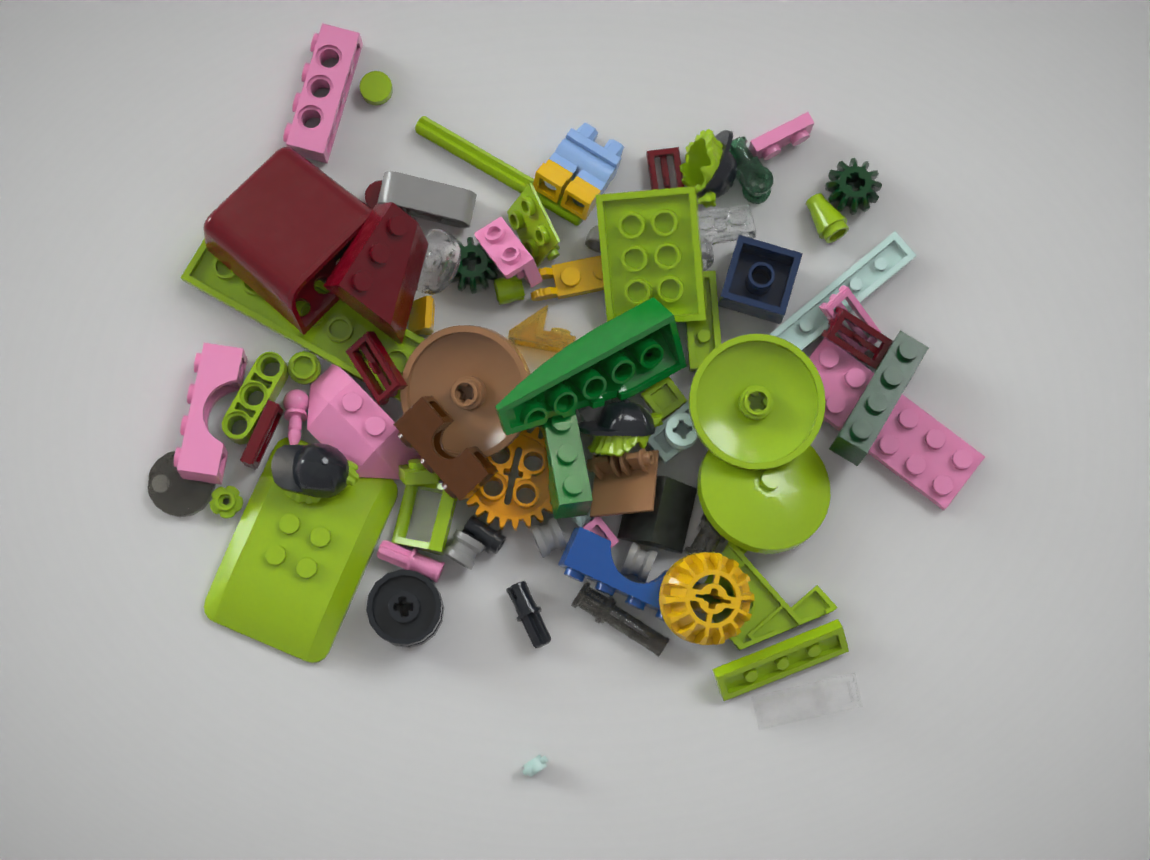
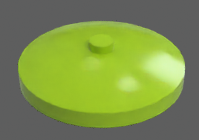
[688,334,826,470]
[697,445,831,554]

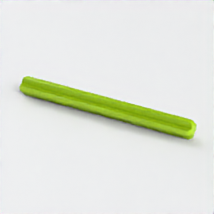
[415,116,583,226]

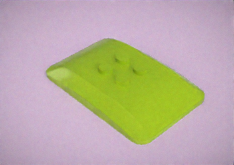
[204,437,398,663]

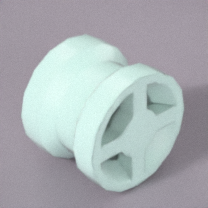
[664,413,698,450]

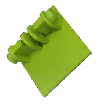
[507,183,560,268]

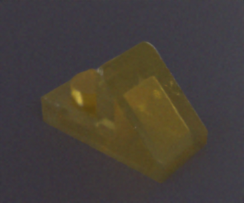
[508,305,576,353]

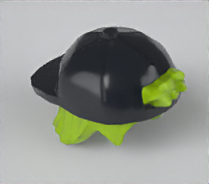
[680,129,737,208]
[578,399,664,457]
[271,443,359,504]

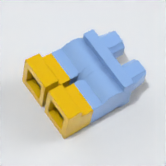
[533,123,624,220]

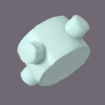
[523,755,548,777]

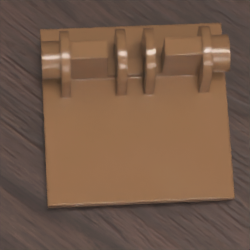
[587,449,659,518]

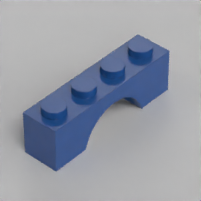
[558,527,700,622]

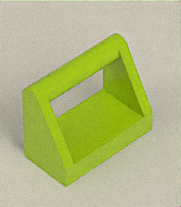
[391,483,458,556]

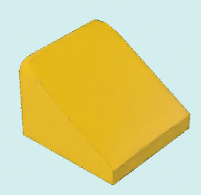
[408,295,435,335]

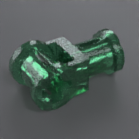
[729,136,773,204]

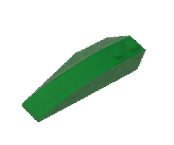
[495,297,687,435]

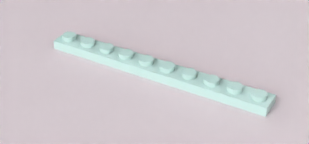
[647,231,917,464]

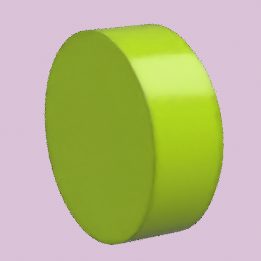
[359,71,393,105]

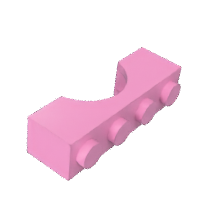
[174,343,248,485]

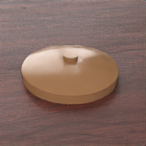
[400,325,531,457]

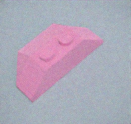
[307,364,421,480]

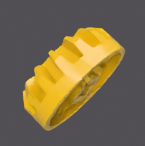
[659,552,755,645]

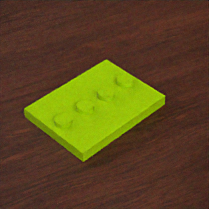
[595,186,707,322]

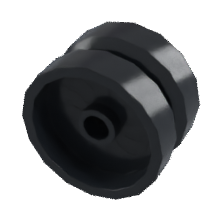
[366,569,444,648]

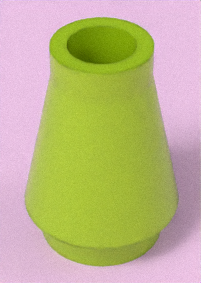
[805,193,849,243]

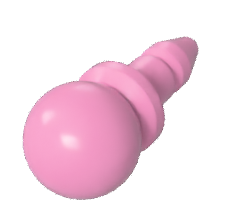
[283,389,309,445]

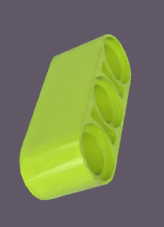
[222,352,289,445]

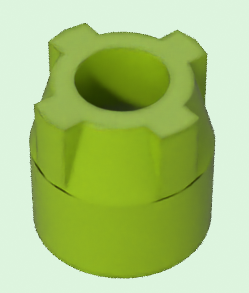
[494,276,525,305]

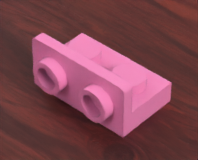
[475,217,543,288]

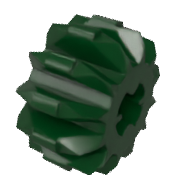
[825,158,882,215]
[444,237,498,294]

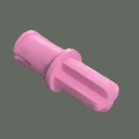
[377,540,445,583]

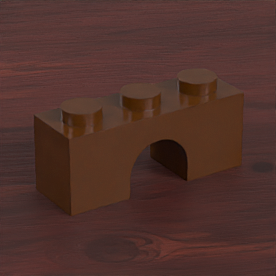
[393,396,498,501]

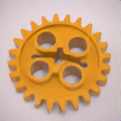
[466,427,553,531]

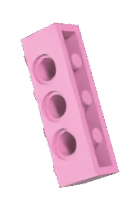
[283,23,363,164]

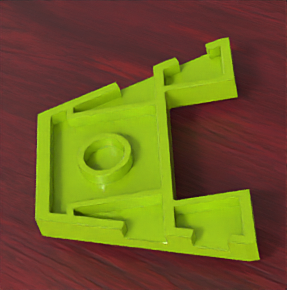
[697,541,838,651]

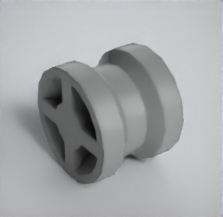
[530,518,567,558]
[443,529,485,570]
[620,542,658,583]

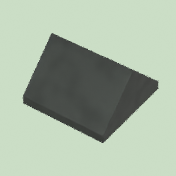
[617,475,697,554]

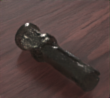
[571,581,670,657]

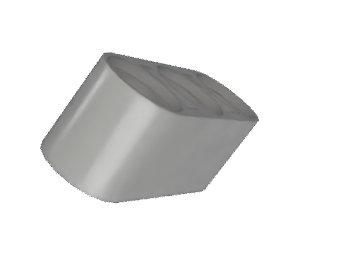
[377,171,477,228]

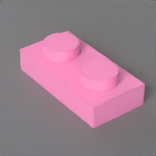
[748,112,814,161]

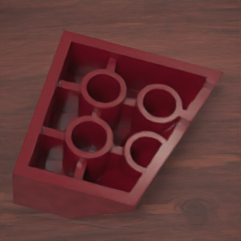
[323,202,429,344]

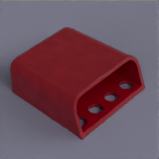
[203,147,373,335]

